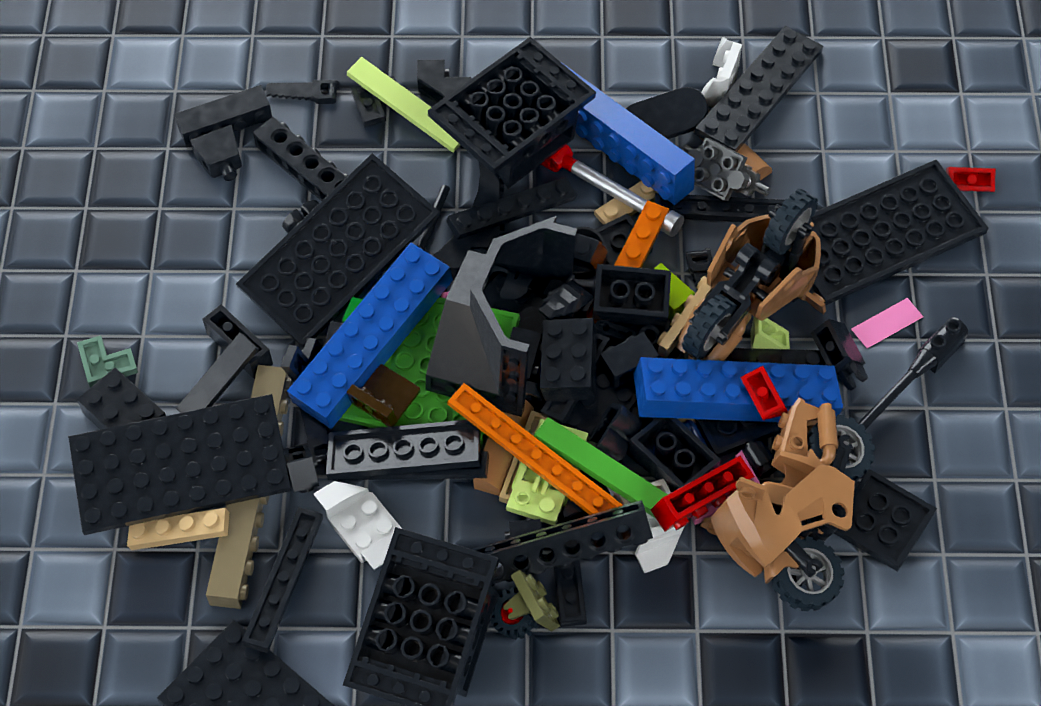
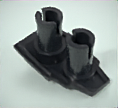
[538,280,594,326]

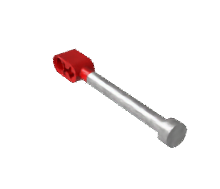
[541,145,684,237]

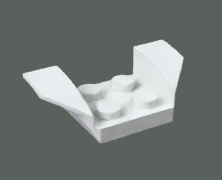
[701,37,742,107]
[607,479,685,573]
[314,481,402,571]

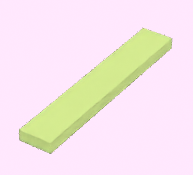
[347,57,460,153]

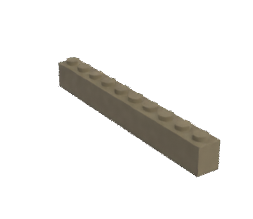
[206,365,293,609]

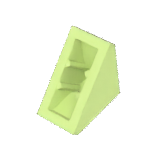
[751,317,790,349]

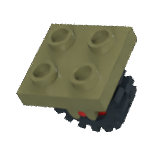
[491,570,560,640]

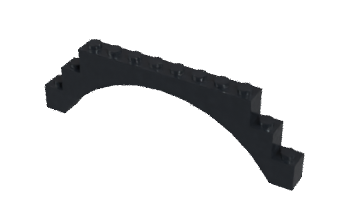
[417,60,505,297]

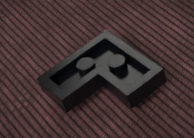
[351,76,396,127]
[281,338,323,382]

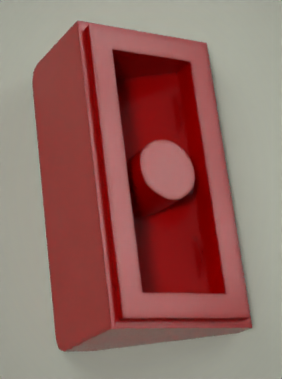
[946,167,996,192]
[740,366,788,420]

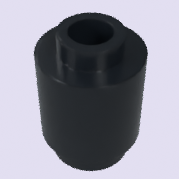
[743,439,777,479]

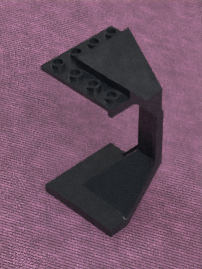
[426,216,577,417]

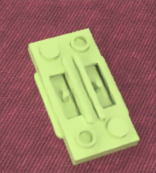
[506,419,588,525]

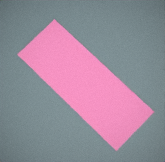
[851,298,923,348]

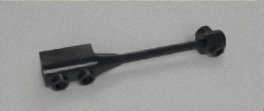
[837,317,968,455]

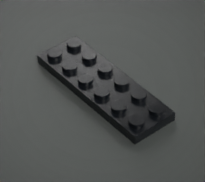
[326,420,481,480]

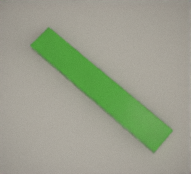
[534,417,668,519]

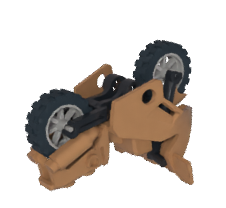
[676,189,826,361]
[700,398,875,611]

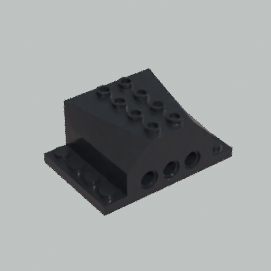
[428,37,596,189]
[343,527,500,706]

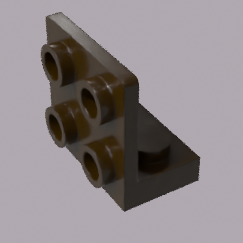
[347,364,421,427]

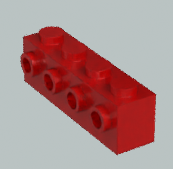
[651,455,755,532]

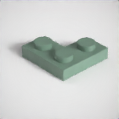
[77,335,138,387]

